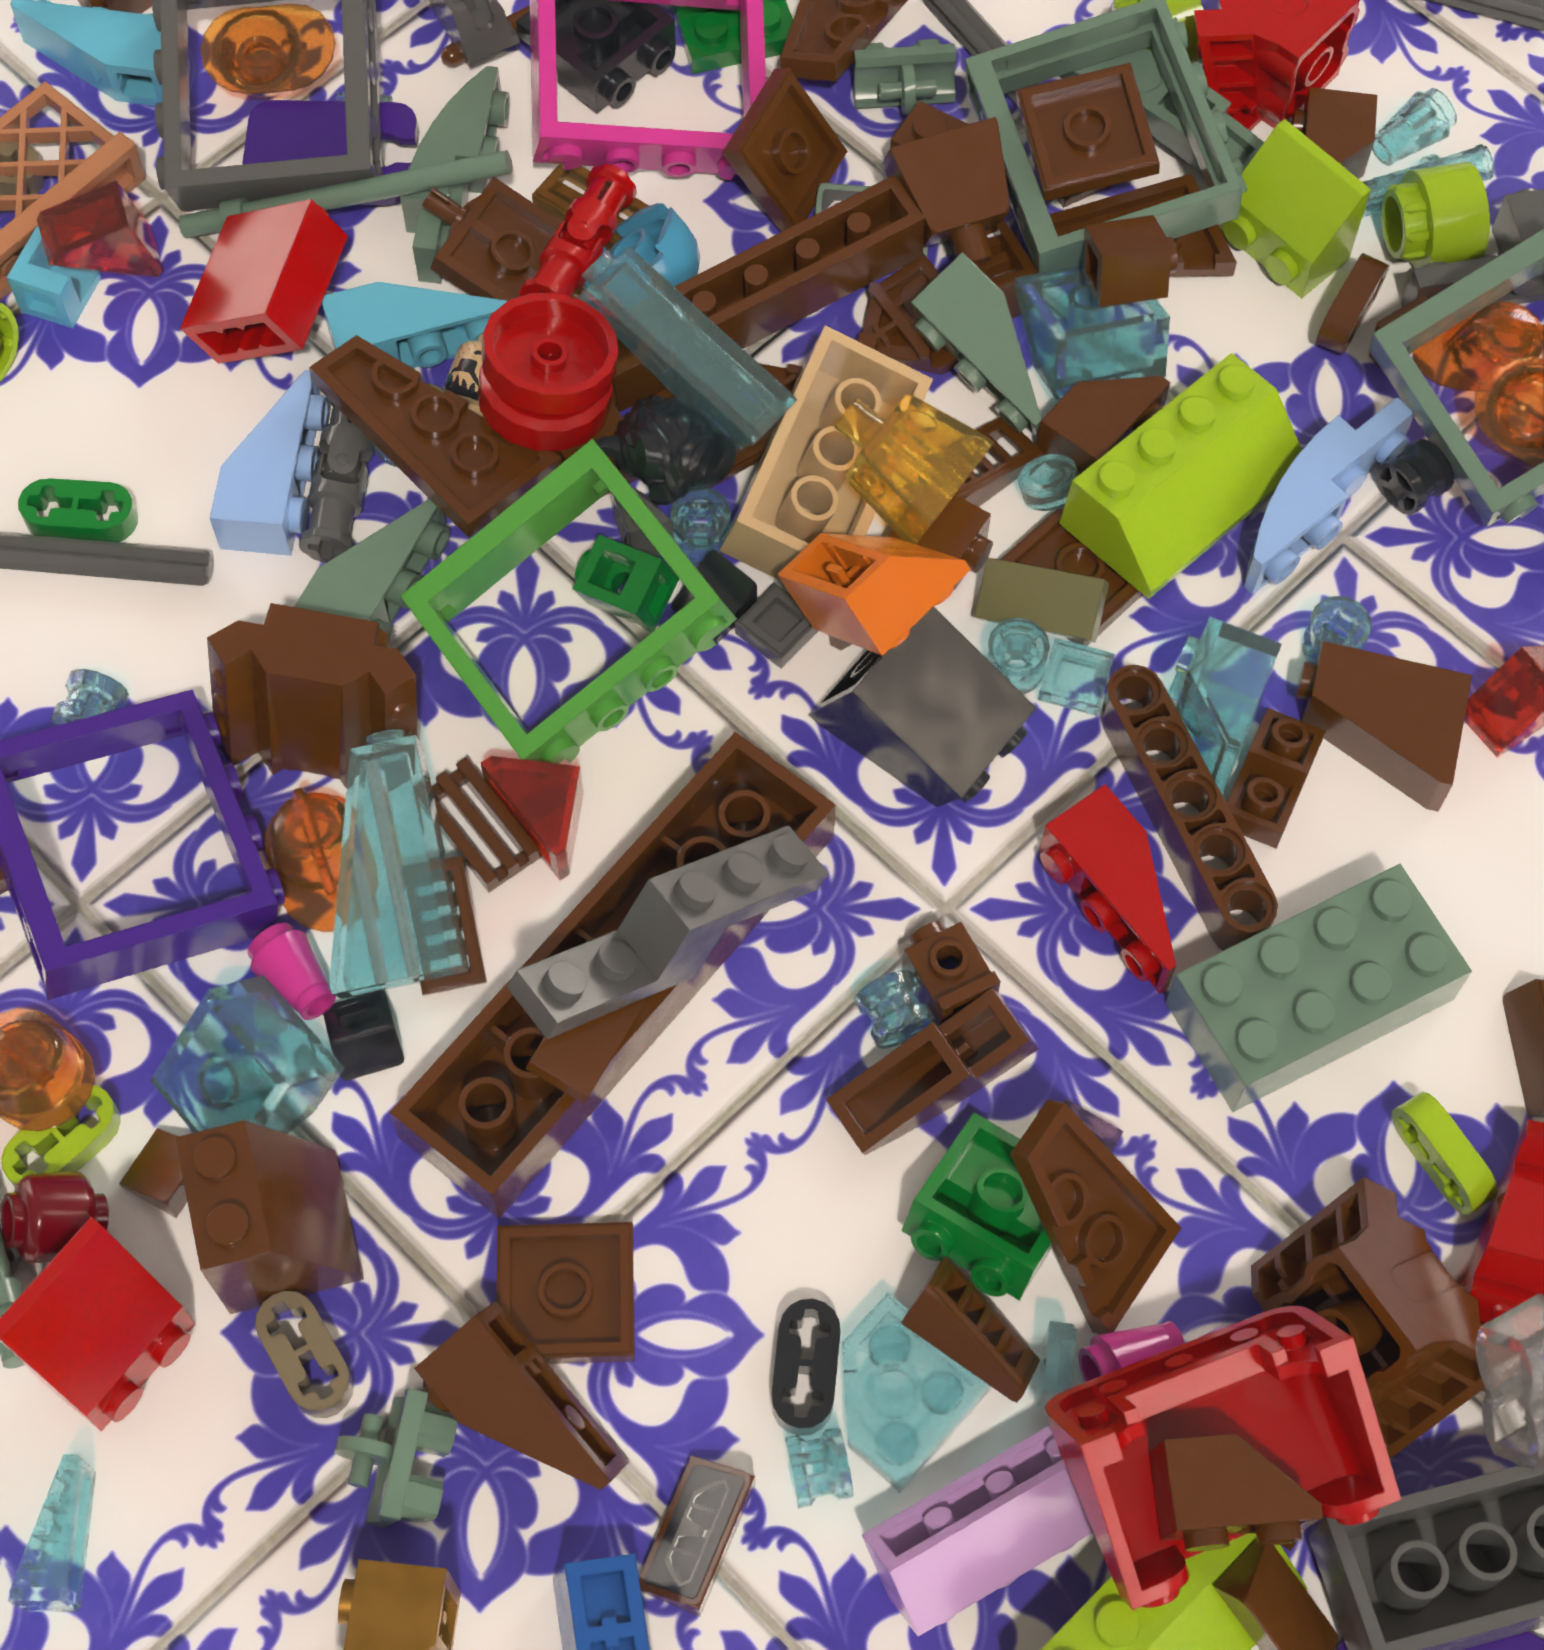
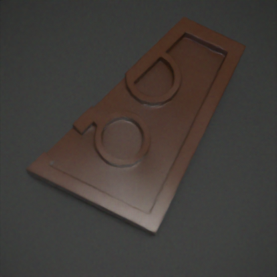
[780,0,908,81]
[1050,173,1237,278]
[1010,1099,1181,1335]

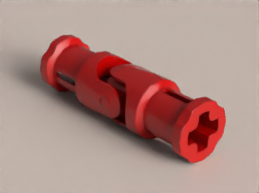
[519,164,637,297]

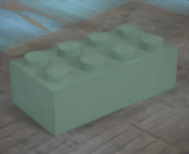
[1165,863,1472,1112]

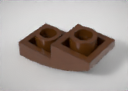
[1226,708,1326,849]
[525,996,649,1104]

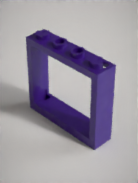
[0,689,285,1000]

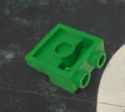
[669,0,793,74]
[901,1112,1052,1301]

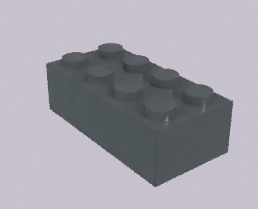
[1308,1459,1544,1650]

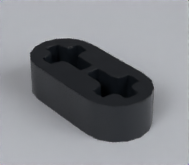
[771,1299,841,1436]

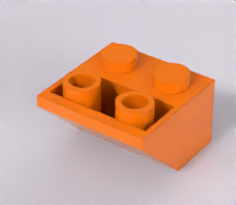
[777,533,971,656]

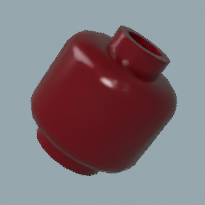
[1,1171,109,1264]

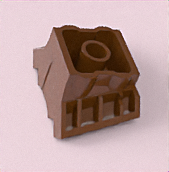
[207,603,418,795]
[1251,1177,1511,1458]

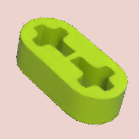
[1,1083,121,1187]
[1392,1091,1498,1215]

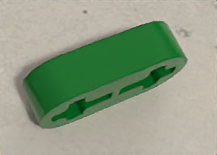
[18,478,138,542]

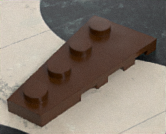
[309,335,562,538]

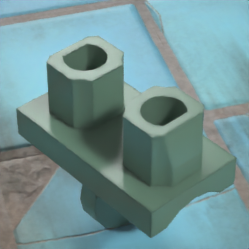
[854,39,956,115]
[334,1388,458,1528]

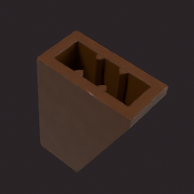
[1295,641,1472,812]

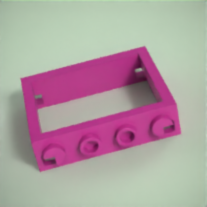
[530,0,766,180]

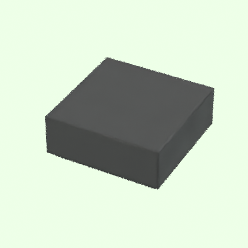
[735,583,818,669]

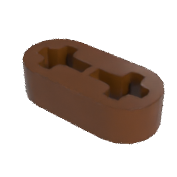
[1315,253,1390,355]

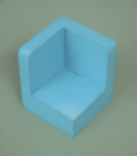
[7,226,102,329]

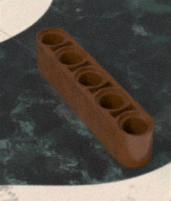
[1100,665,1278,951]

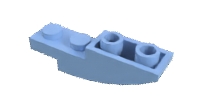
[1244,397,1415,595]

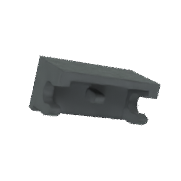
[429,0,520,65]

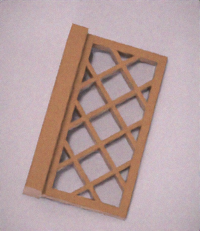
[0,81,146,301]

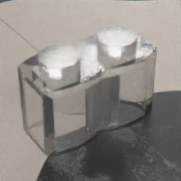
[1476,1294,1544,1471]

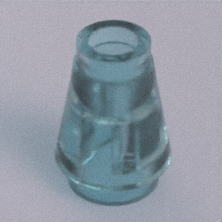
[1372,87,1457,166]

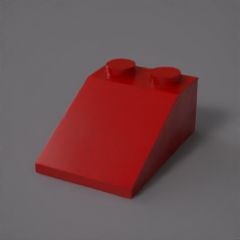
[0,1217,195,1432]

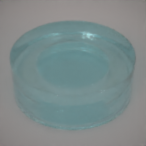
[1018,454,1079,511]

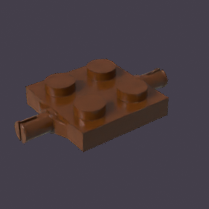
[421,177,600,309]

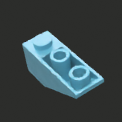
[10,0,162,106]
[322,282,507,368]

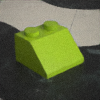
[1219,119,1371,299]

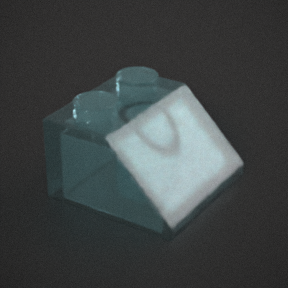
[1015,264,1170,400]
[1168,617,1282,796]
[150,975,344,1134]

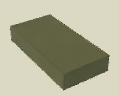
[974,557,1109,643]

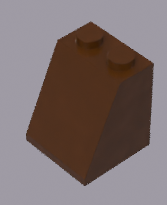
[175,1120,364,1314]

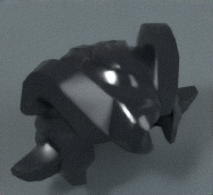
[595,394,737,505]

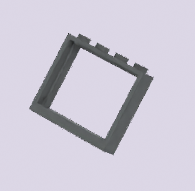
[152,0,383,211]

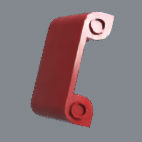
[1044,1306,1402,1610]

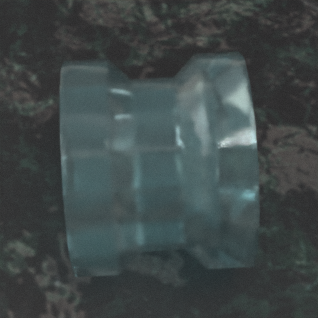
[670,488,731,564]
[1301,596,1372,663]
[986,618,1050,695]
[51,668,129,726]
[854,970,935,1049]
[784,1427,853,1509]

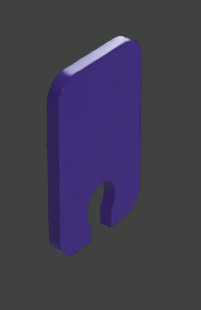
[242,100,418,205]

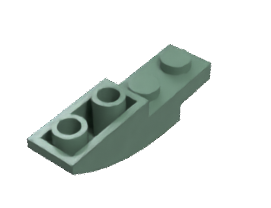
[1059,48,1264,174]
[400,66,510,284]

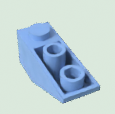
[209,370,329,556]

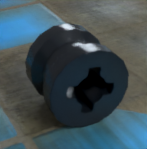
[1376,439,1454,515]

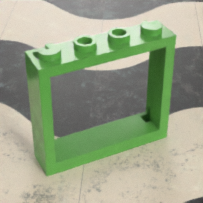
[400,439,737,776]

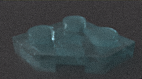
[841,1292,992,1493]

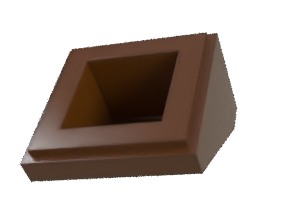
[119,1128,187,1218]

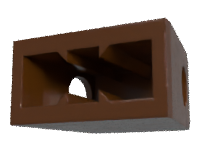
[882,117,1010,266]

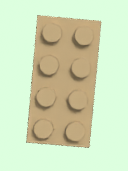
[719,325,933,581]

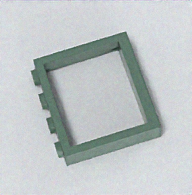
[965,0,1248,281]
[1370,229,1544,527]

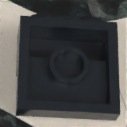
[516,0,676,113]

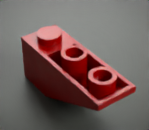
[1039,784,1176,994]

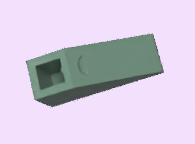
[911,252,1042,439]
[294,499,450,637]

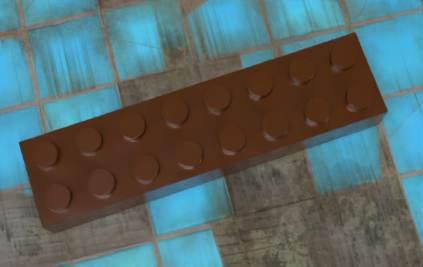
[389,732,836,1219]

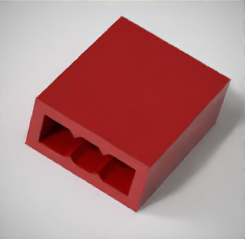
[180,199,348,364]

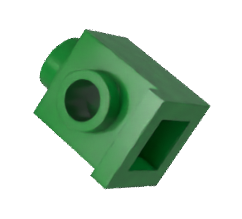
[572,534,679,632]

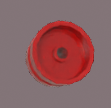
[478,293,619,451]

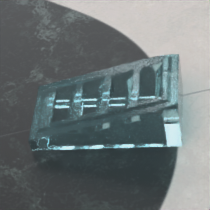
[7,1454,96,1612]

